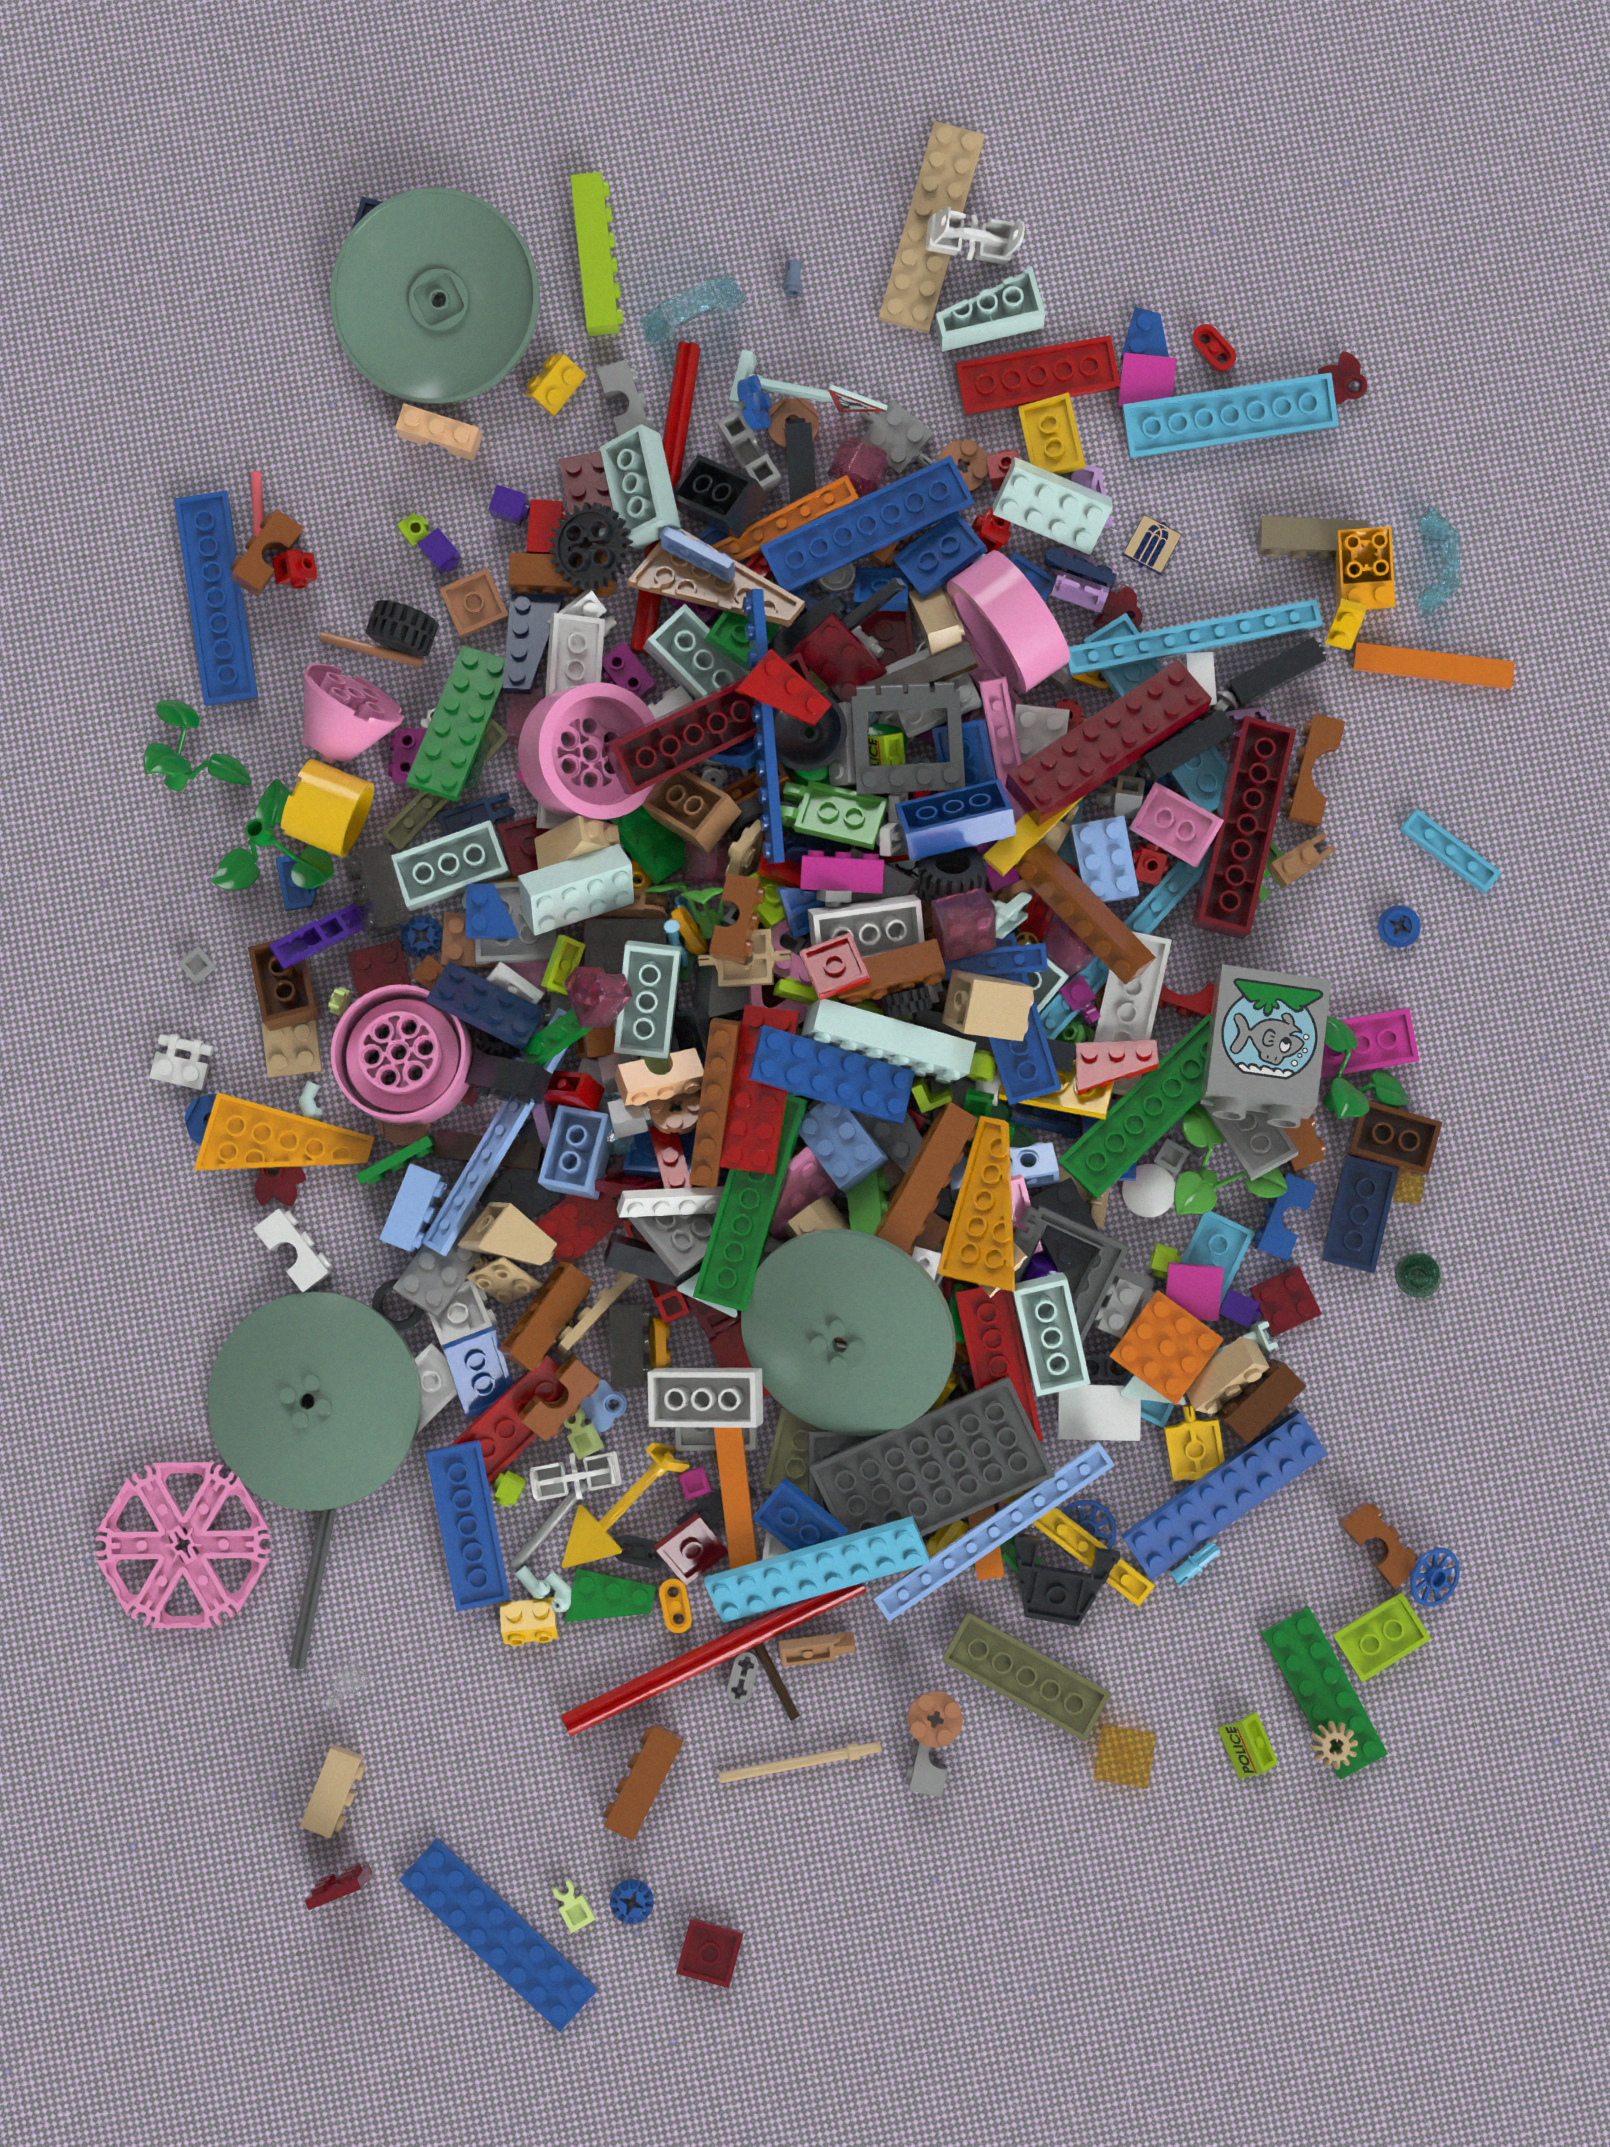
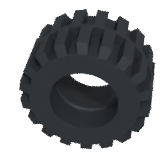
[365,600,439,657]
[918,847,987,912]

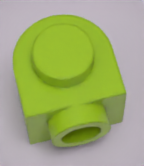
[396,512,430,547]
[966,1050,997,1082]
[1147,1243,1181,1280]
[493,1470,527,1507]

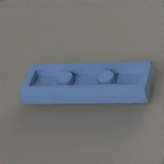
[660,526,735,583]

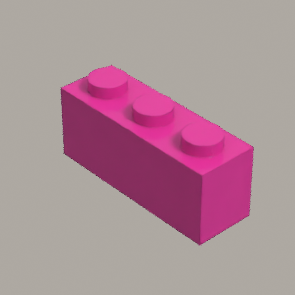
[800,850,884,894]

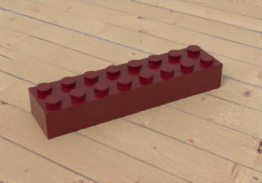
[603,652,816,794]
[1005,660,1212,827]
[1190,715,1297,940]

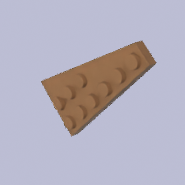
[627,528,805,626]

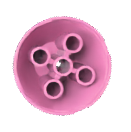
[301,663,404,764]

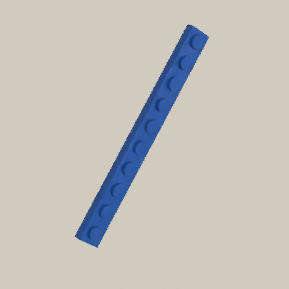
[743,589,785,865]

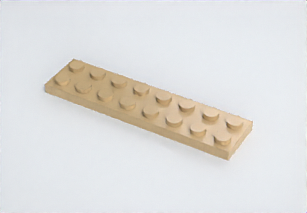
[879,121,985,334]

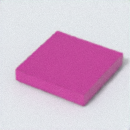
[1117,353,1177,407]
[1165,1262,1224,1321]

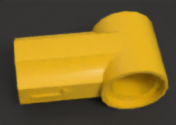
[925,1519,969,1557]

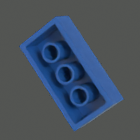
[895,779,1016,861]

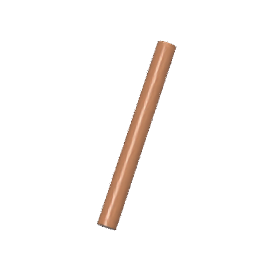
[319,631,425,668]

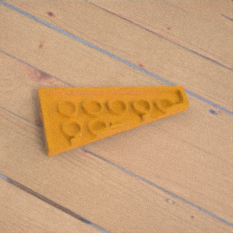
[194,1092,375,1171]
[936,1116,1015,1292]

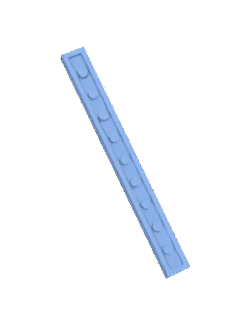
[421,1008,567,1257]
[873,1442,1115,1621]

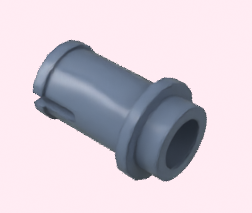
[782,260,803,296]

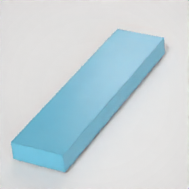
[1399,808,1502,894]

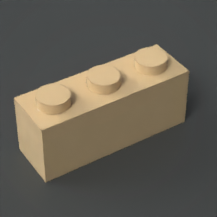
[908,586,965,656]
[1186,1336,1270,1414]
[300,1744,366,1839]

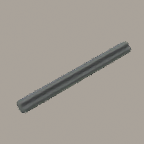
[289,1508,336,1669]

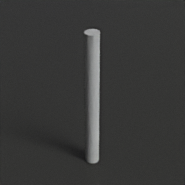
[510,1480,588,1570]

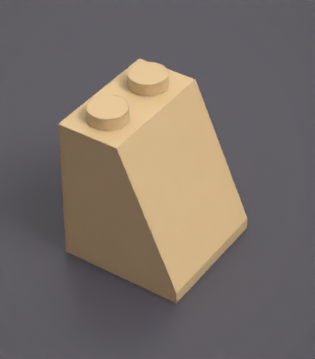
[534,815,620,869]
[942,969,1034,1041]
[784,1195,851,1239]
[457,1202,557,1265]

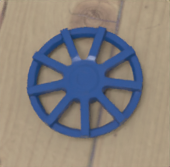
[1059,1500,1117,1560]
[1409,1546,1460,1607]

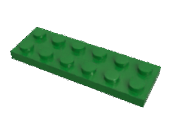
[406,645,505,802]
[1260,1606,1388,1780]

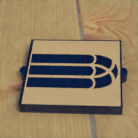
[1122,514,1182,575]

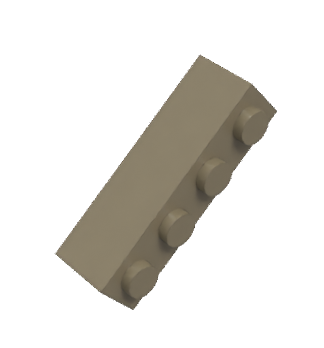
[1257,516,1368,561]

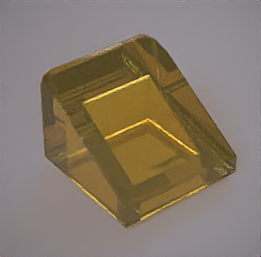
[1393,1174,1425,1205]

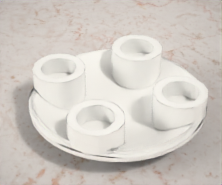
[1122,1164,1175,1218]

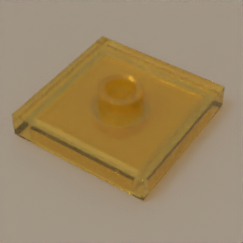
[1093,1723,1157,1789]

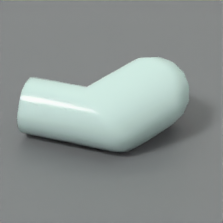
[299,1081,323,1121]
[515,1565,550,1599]
[545,1572,571,1612]

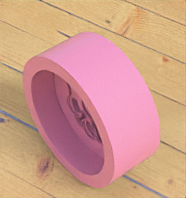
[947,550,1070,694]
[518,682,657,820]
[331,985,475,1127]

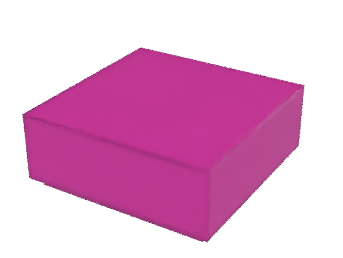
[677,1466,712,1501]

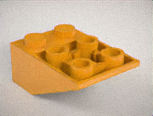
[1335,526,1395,610]

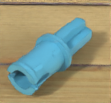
[1170,1541,1221,1587]

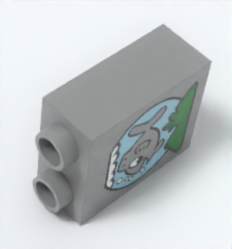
[1200,964,1331,1128]

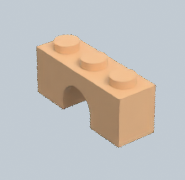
[395,404,482,461]
[614,1048,704,1106]

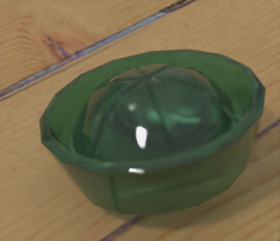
[1395,1253,1441,1298]

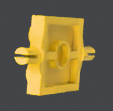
[1163,1404,1225,1482]

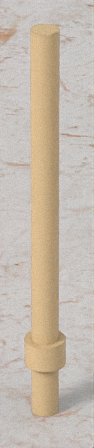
[719,1741,882,1783]

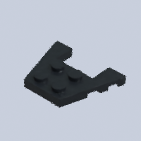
[449,1120,560,1220]
[1014,1533,1121,1627]

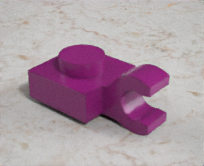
[1058,975,1101,1024]

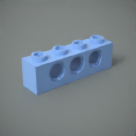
[948,1142,1059,1202]

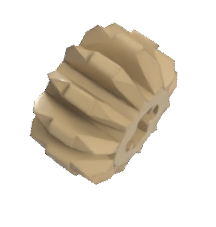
[1310,1721,1358,1769]

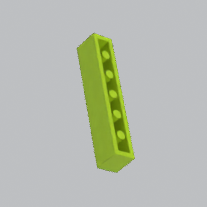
[570,172,624,337]

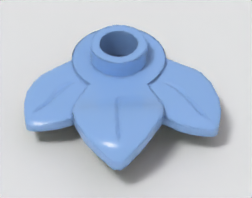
[580,1379,627,1433]

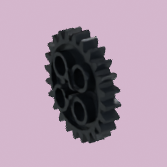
[549,502,633,591]

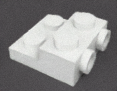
[428,1280,498,1347]

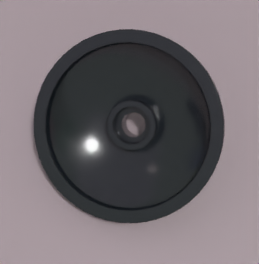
[773,691,847,772]

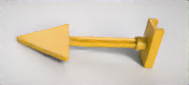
[562,1442,690,1568]

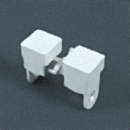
[925,206,1025,265]
[530,1451,623,1501]

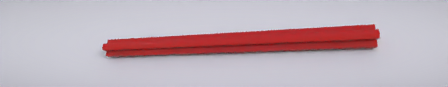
[630,341,701,656]
[561,1583,866,1737]

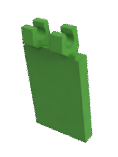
[780,781,888,850]

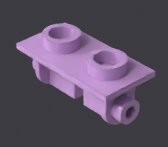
[1051,571,1110,613]

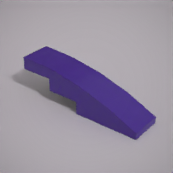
[269,901,372,969]

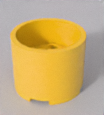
[281,759,374,858]

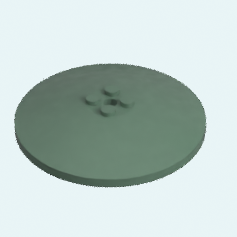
[330,188,540,405]
[741,1229,956,1436]
[208,1292,422,1511]

